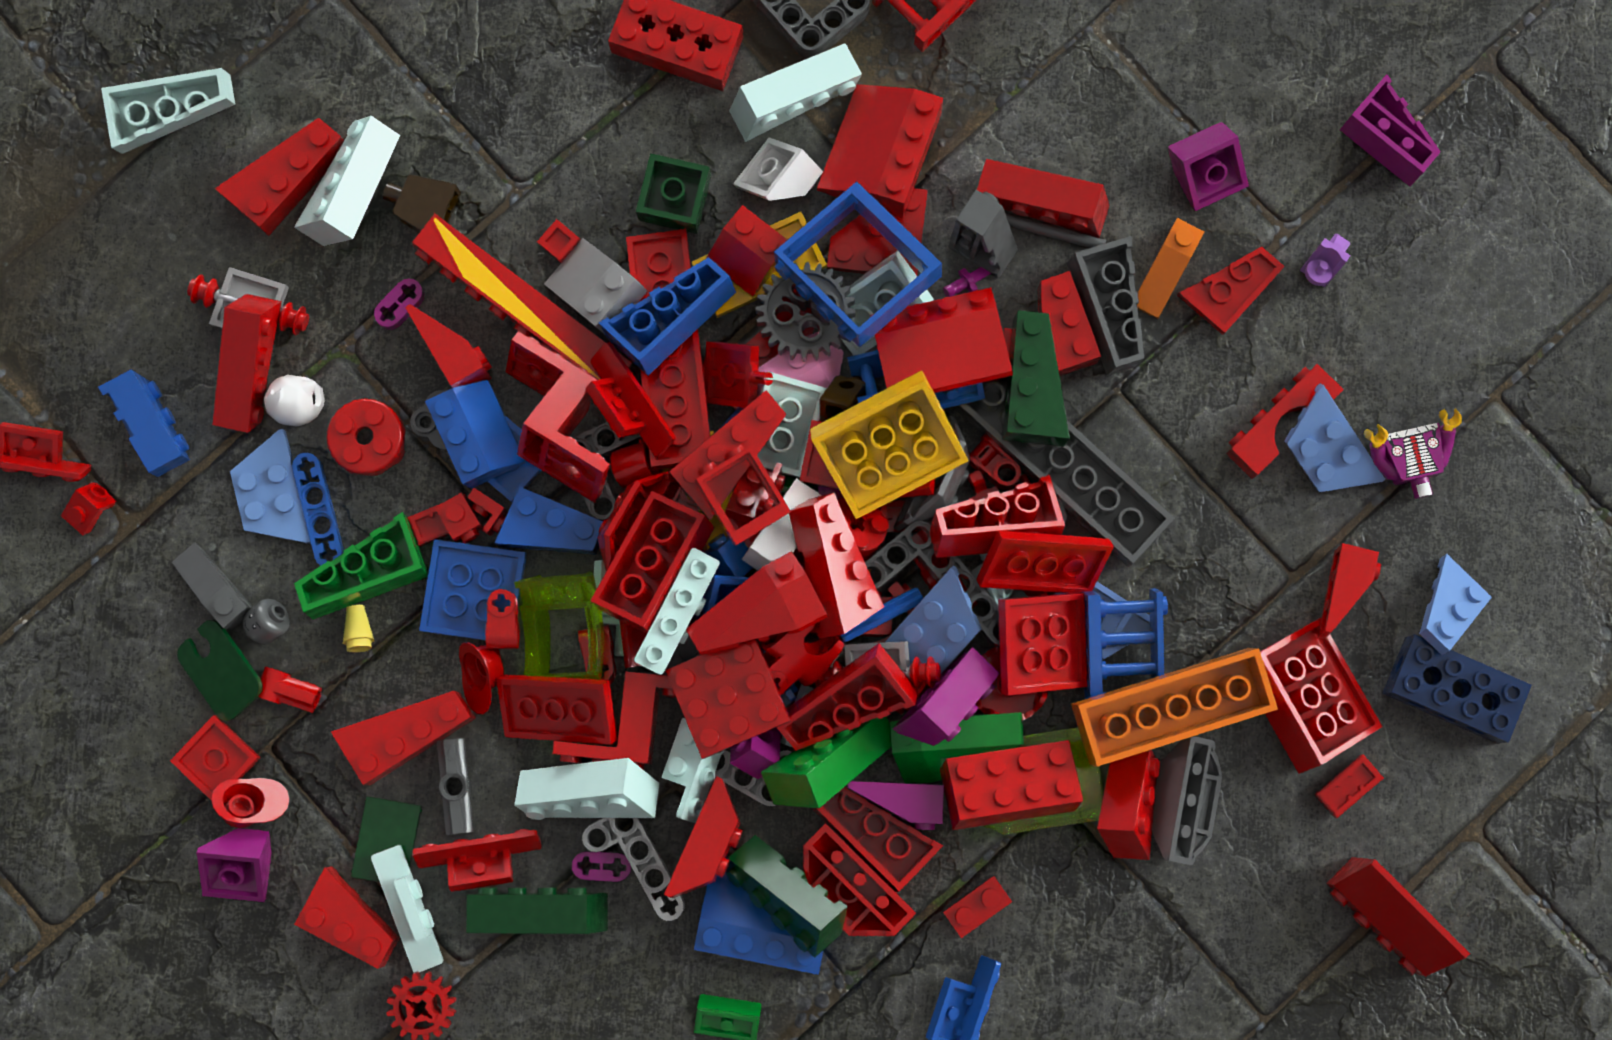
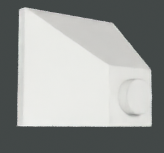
[733,137,823,201]

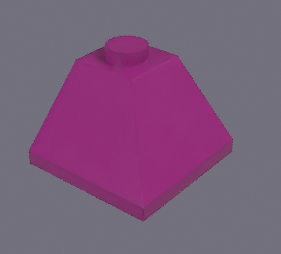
[196,828,272,902]

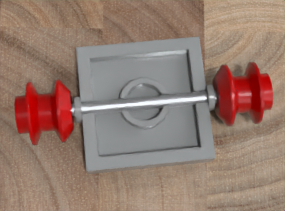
[187,267,309,336]
[815,641,941,689]

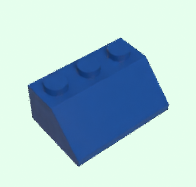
[425,380,526,489]

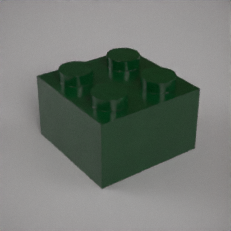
[636,153,711,234]

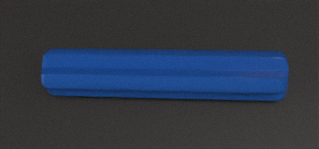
[839,588,923,642]

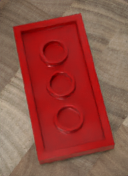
[976,530,1114,593]
[496,674,617,745]

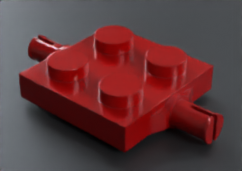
[703,341,773,408]

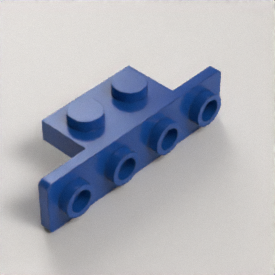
[925,955,1001,1040]

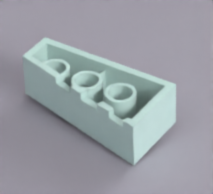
[729,44,862,142]

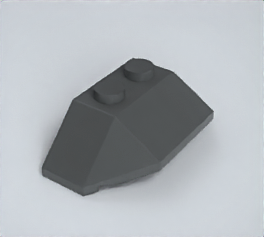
[893,416,970,531]
[1152,736,1222,865]

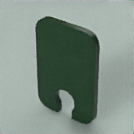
[177,619,263,721]

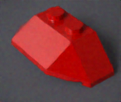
[597,471,680,571]
[664,776,743,898]
[803,823,916,936]

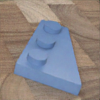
[1419,554,1492,656]

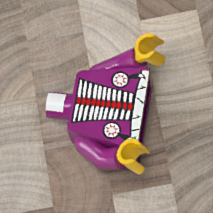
[1364,409,1462,499]

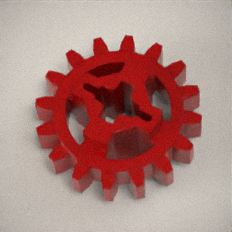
[386,971,457,1040]

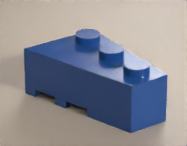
[98,369,190,477]
[495,486,603,555]

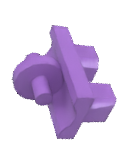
[1300,233,1351,287]

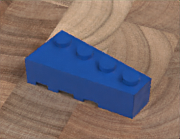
[599,257,736,376]

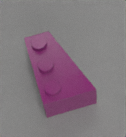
[1340,74,1441,187]

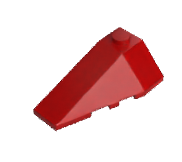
[686,551,828,655]

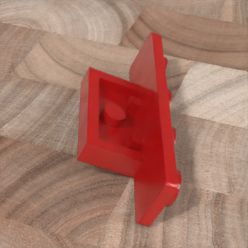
[585,342,676,457]
[0,422,91,482]
[412,829,542,892]

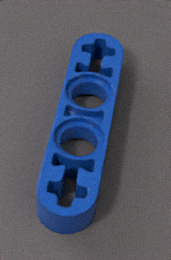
[292,453,344,566]

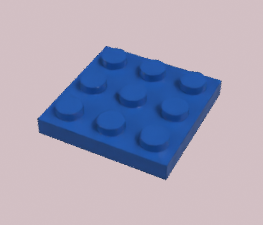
[419,539,527,641]

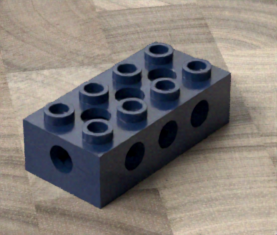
[1382,634,1532,744]

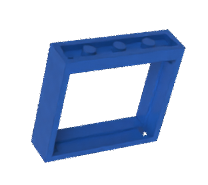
[774,182,942,348]

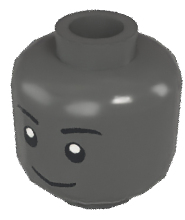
[243,599,290,645]

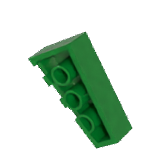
[294,512,428,620]
[761,716,892,808]

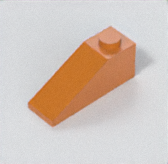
[1137,218,1204,319]

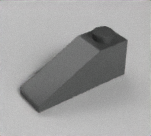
[172,542,253,631]

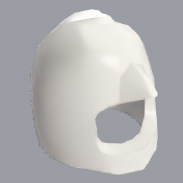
[264,375,325,426]

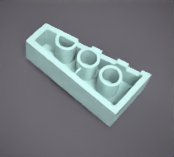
[101,68,235,154]
[294,116,400,246]
[514,758,660,820]

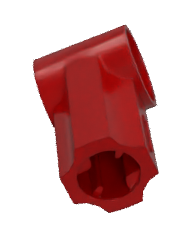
[258,666,322,713]

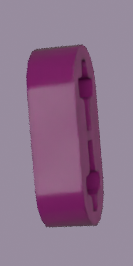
[374,278,425,330]
[572,851,632,882]

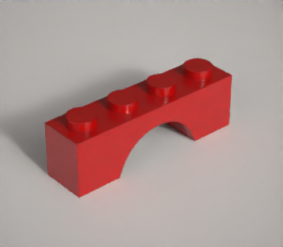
[1226,364,1344,479]

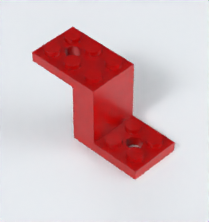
[505,331,610,503]
[552,671,676,770]

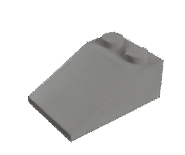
[544,238,647,335]

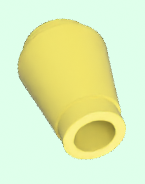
[343,605,374,653]

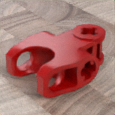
[761,624,844,695]

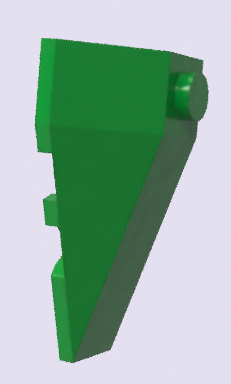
[890,712,1024,784]

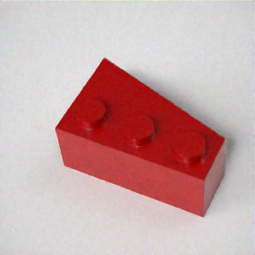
[1038,271,1101,376]
[294,866,400,969]

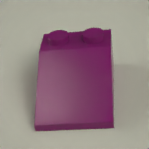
[847,781,944,830]

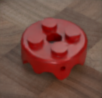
[326,398,406,476]
[976,647,1048,721]

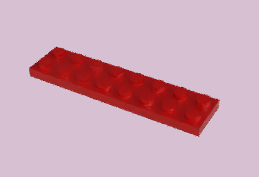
[626,229,711,470]

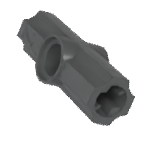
[437,738,474,835]

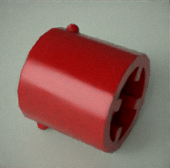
[610,439,662,488]

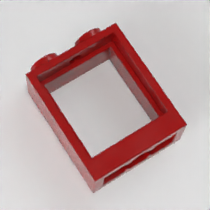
[695,445,791,546]

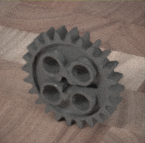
[755,262,856,362]

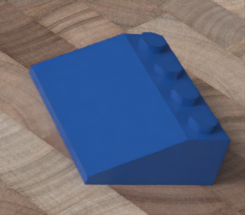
[694,857,823,975]

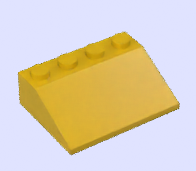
[810,370,969,519]

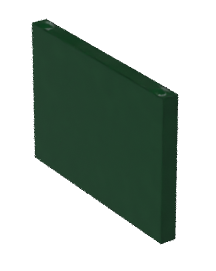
[351,796,422,882]

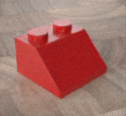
[706,205,787,298]

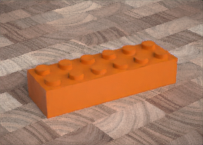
[1071,648,1278,767]

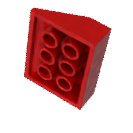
[817,84,943,218]
[870,287,1013,393]
[1260,618,1383,774]
[1326,857,1470,977]

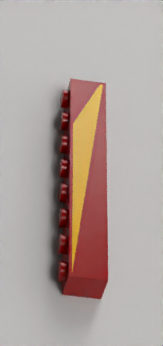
[412,213,632,380]

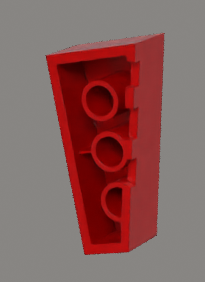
[668,390,787,520]
[777,643,918,751]

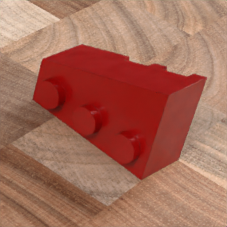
[1097,750,1160,860]

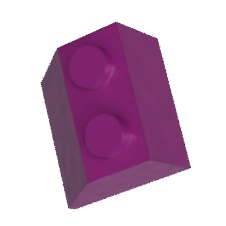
[1168,121,1249,211]

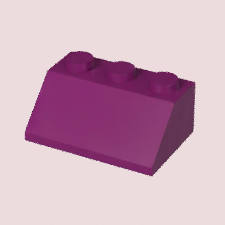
[893,647,1000,746]

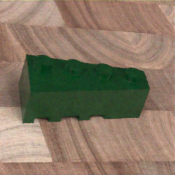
[1002,310,1070,447]
[726,835,848,958]
[466,887,608,934]

